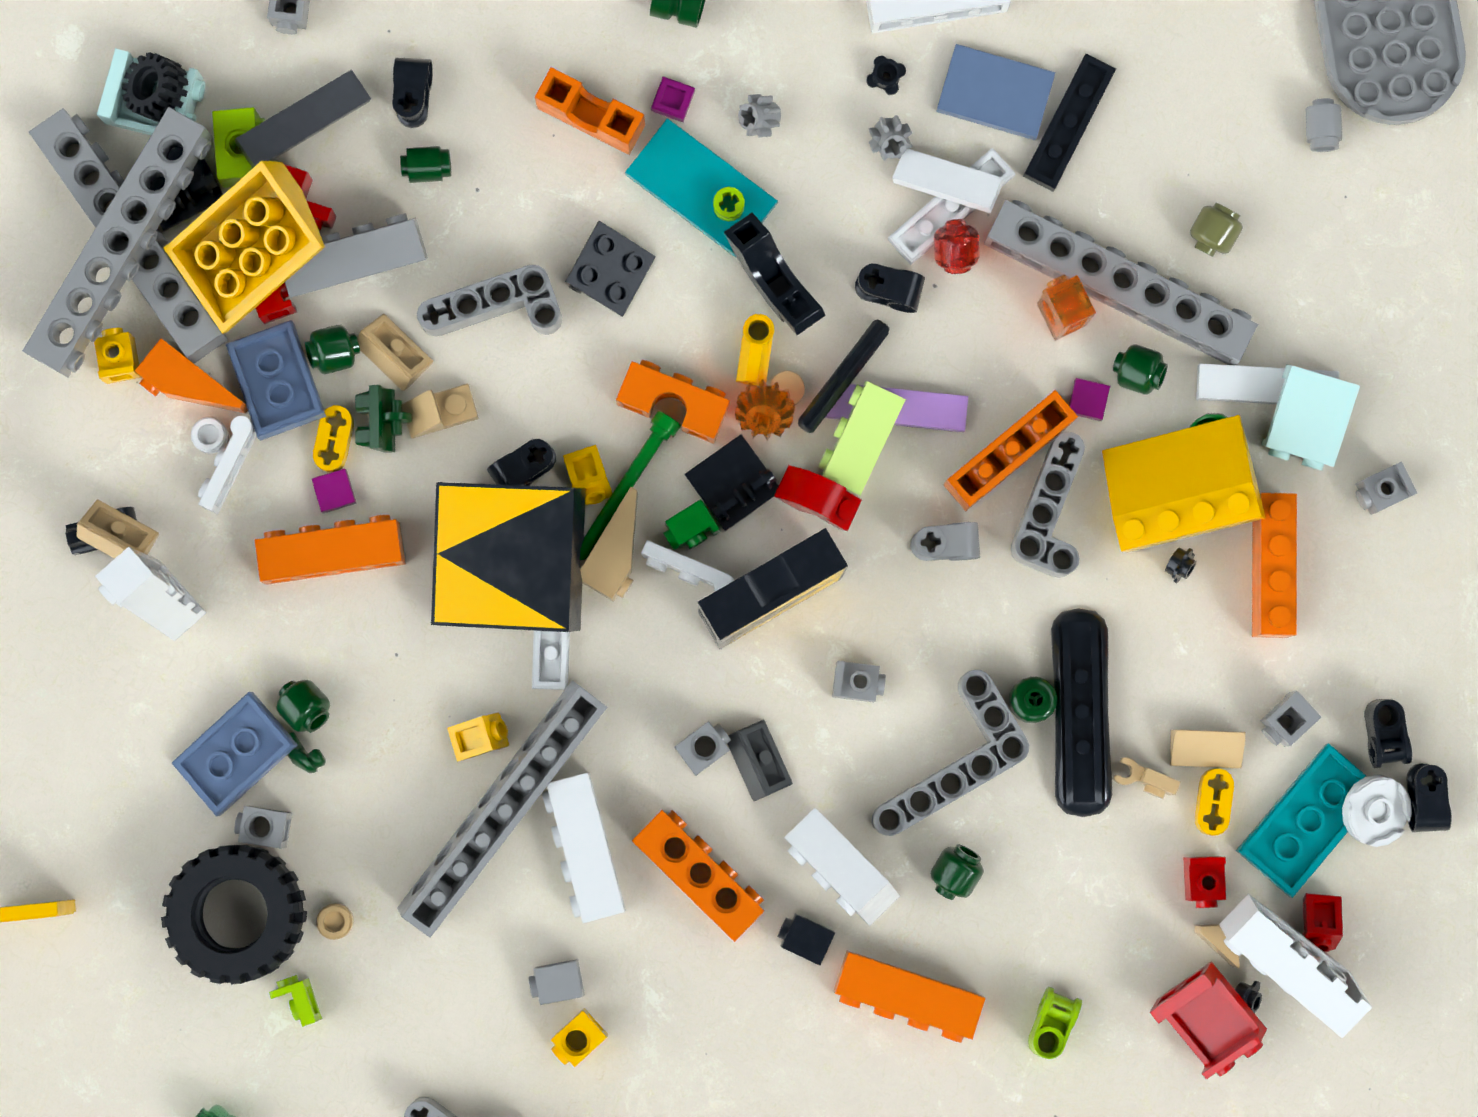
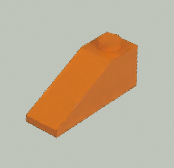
[135,338,248,413]

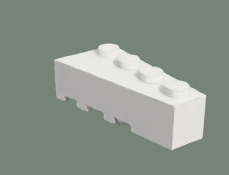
[95,547,206,641]
[1219,894,1372,1038]

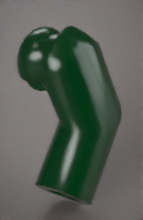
[288,732,326,773]

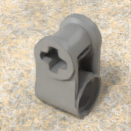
[910,522,980,561]

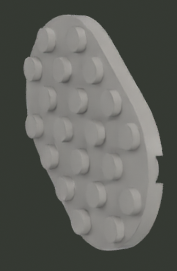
[1314,0,1466,125]

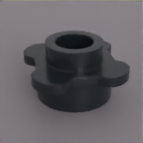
[866,56,906,95]
[1165,547,1197,584]
[1235,980,1262,1013]

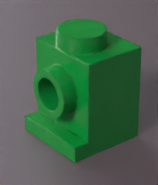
[663,499,720,550]

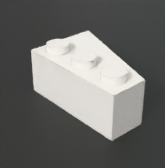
[784,808,900,926]

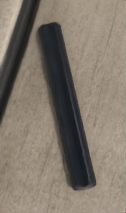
[798,319,890,433]

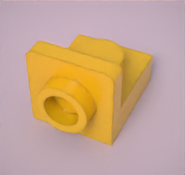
[563,444,612,505]
[447,713,509,762]

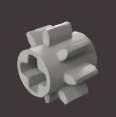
[738,94,781,138]
[869,115,912,161]

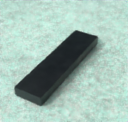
[1023,53,1116,192]
[234,69,371,168]

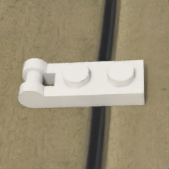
[198,416,257,514]
[641,540,734,592]

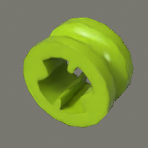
[713,187,745,222]

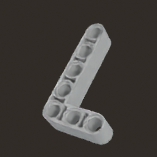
[872,670,1029,836]

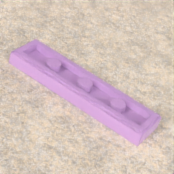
[825,384,968,433]

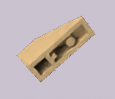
[580,487,638,602]

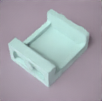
[97,48,206,135]
[1261,365,1360,471]

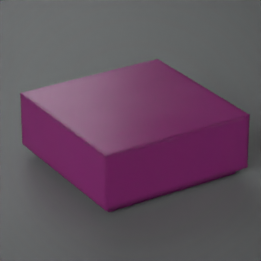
[651,76,695,123]
[1069,378,1110,421]
[312,469,356,513]

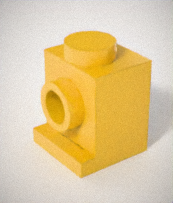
[94,327,142,384]

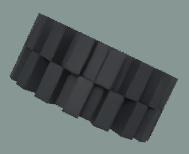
[122,52,188,122]

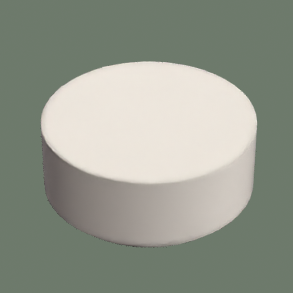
[191,417,228,454]

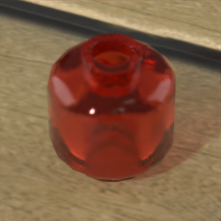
[933,219,980,274]

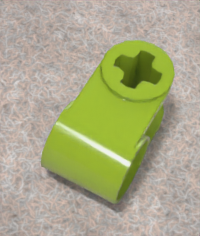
[1028,986,1082,1059]

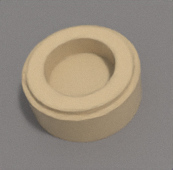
[769,371,805,408]
[316,903,354,940]

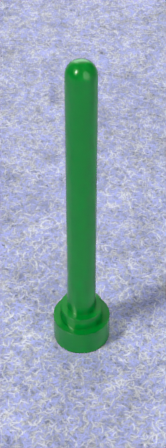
[580,410,681,560]

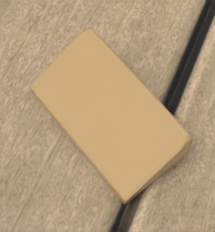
[357,313,433,391]
[77,499,159,558]
[1170,730,1246,768]

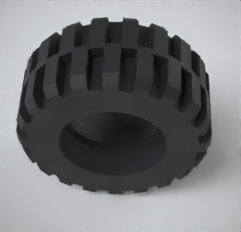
[161,845,307,985]

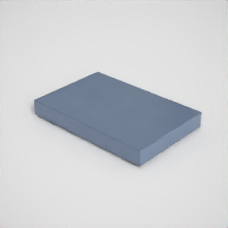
[936,44,1056,140]
[226,320,326,441]
[172,692,298,816]

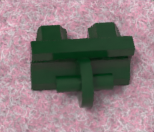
[355,385,412,453]

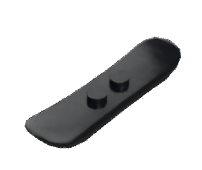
[1051,608,1113,817]

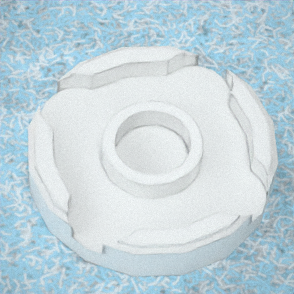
[1342,775,1412,847]

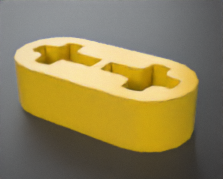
[313,405,354,473]
[1195,769,1234,836]

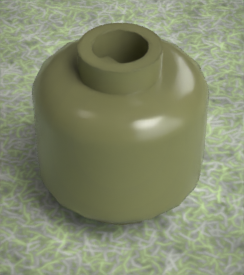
[1190,203,1243,257]

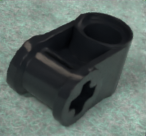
[392,58,433,128]
[855,263,925,313]
[487,439,556,486]
[1364,699,1412,768]
[1406,763,1452,833]

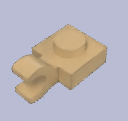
[1112,758,1181,799]

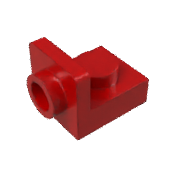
[1302,893,1343,952]

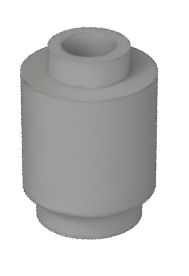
[1306,98,1342,152]

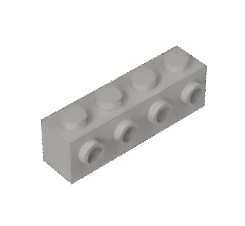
[285,213,428,298]

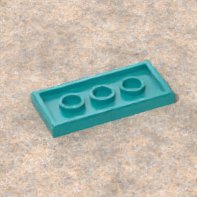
[625,118,778,258]
[1236,743,1367,898]

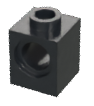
[777,913,835,966]

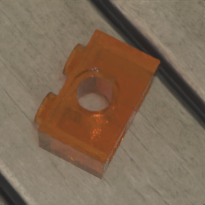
[1037,275,1096,341]

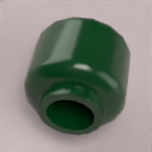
[305,325,360,374]
[1113,344,1168,395]
[1009,677,1057,723]
[276,680,330,733]
[930,844,984,900]

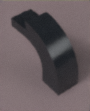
[724,212,826,335]

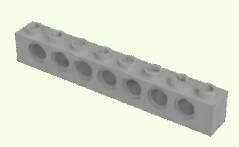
[22,107,212,378]
[29,108,228,363]
[984,200,1258,365]
[397,681,607,938]

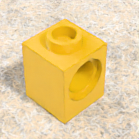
[551,1008,608,1067]

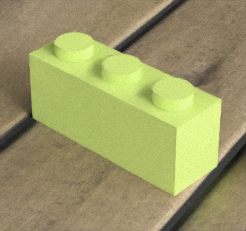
[818,381,906,496]

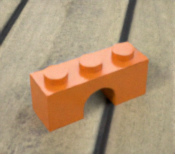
[535,67,645,155]
[616,360,730,444]

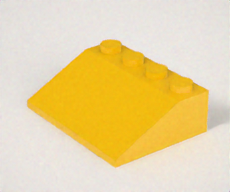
[163,161,325,334]
[1102,415,1266,552]

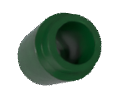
[400,146,451,183]

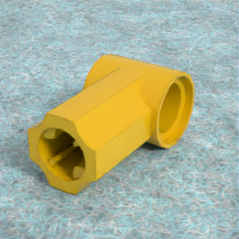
[736,314,774,386]

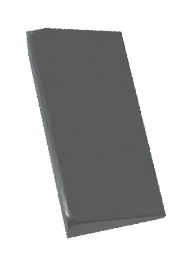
[727,720,793,801]

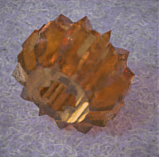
[735,379,795,441]

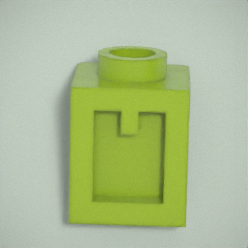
[269,975,322,1027]

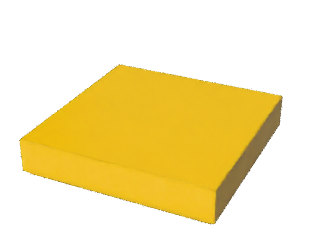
[0,899,76,922]

